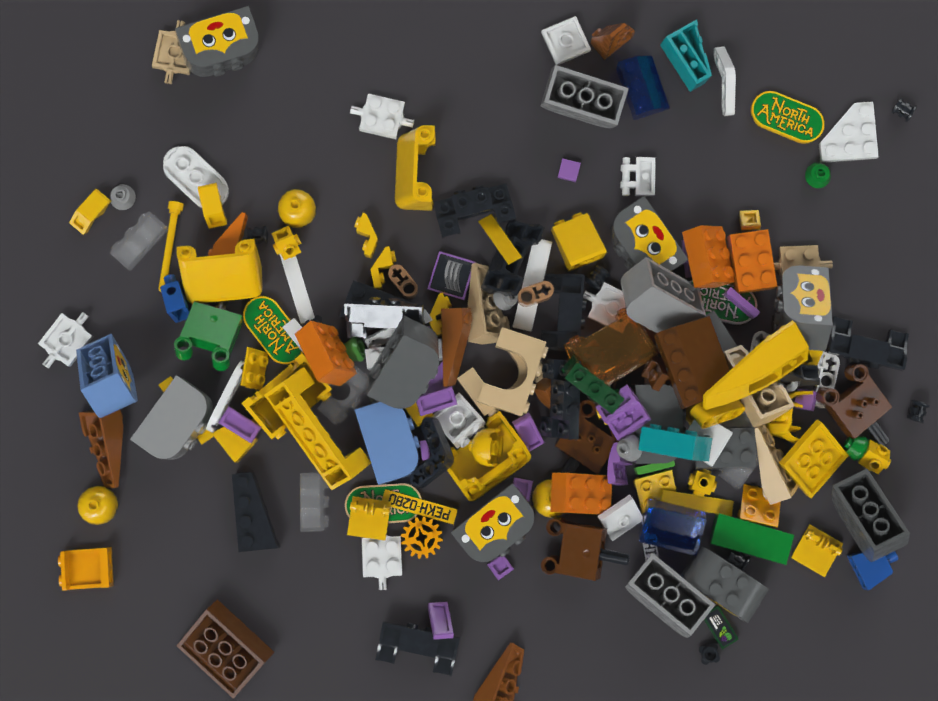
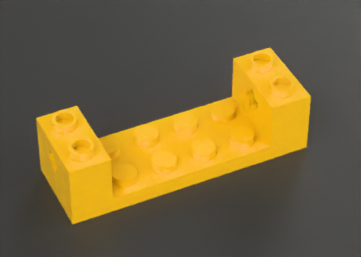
[264,367,371,490]

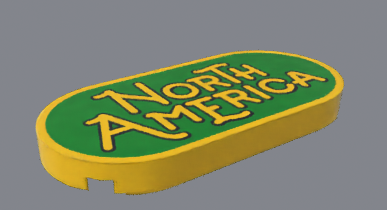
[751,91,824,144]
[243,296,303,365]

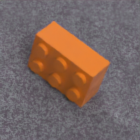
[682,225,735,288]
[726,229,777,294]
[295,321,357,386]
[550,473,612,514]

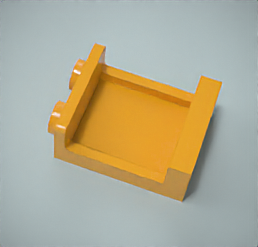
[58,547,114,591]

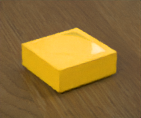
[739,210,761,230]

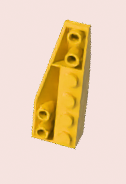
[703,320,809,410]

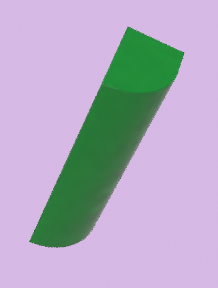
[710,513,794,565]

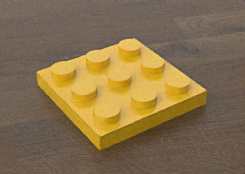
[779,420,849,499]

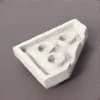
[819,102,879,163]

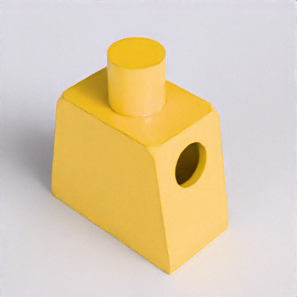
[212,418,259,463]

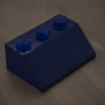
[616,56,670,120]

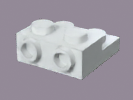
[432,393,486,449]

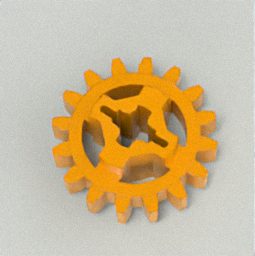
[401,517,443,559]

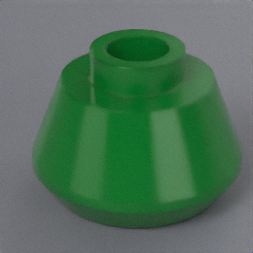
[805,163,831,188]
[844,436,869,460]

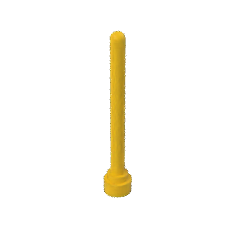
[158,201,184,292]

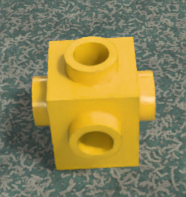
[271,225,302,260]
[858,439,891,474]
[687,469,717,498]

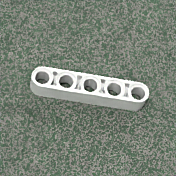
[513,239,552,332]

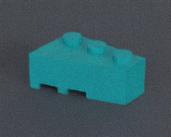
[660,20,712,92]
[638,424,713,461]

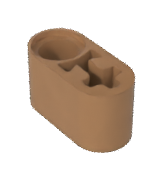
[388,265,418,299]
[517,281,554,307]

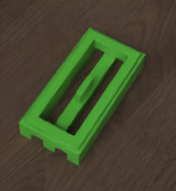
[634,461,675,475]

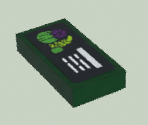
[704,605,739,650]

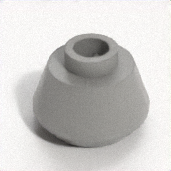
[109,184,136,210]
[493,293,518,310]
[617,435,642,462]

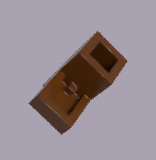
[641,356,671,392]

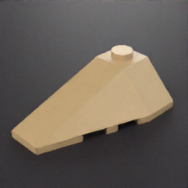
[468,263,510,344]
[723,345,795,428]
[755,424,799,505]

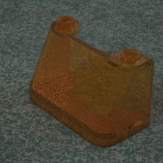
[564,307,659,385]

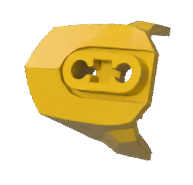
[765,391,813,444]

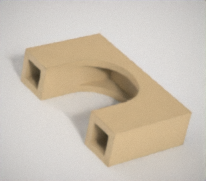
[477,327,548,417]
[457,351,543,417]

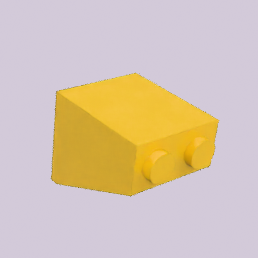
[551,212,607,272]

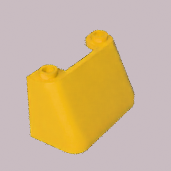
[395,125,436,211]
[177,239,262,304]
[242,353,333,439]
[441,411,531,501]

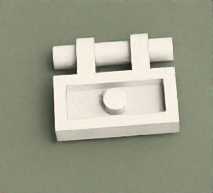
[620,157,655,196]

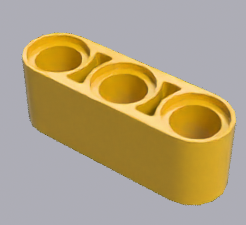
[690,400,745,429]

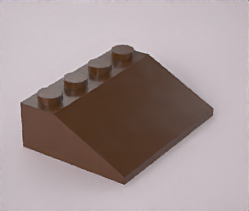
[654,316,730,410]
[176,599,275,699]

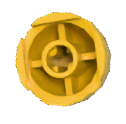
[278,189,316,228]
[469,428,503,467]
[532,479,563,518]
[77,486,118,525]

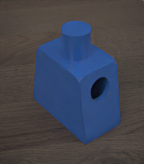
[160,274,191,323]
[847,551,898,590]

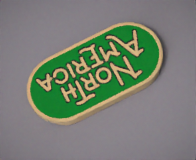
[345,483,422,523]

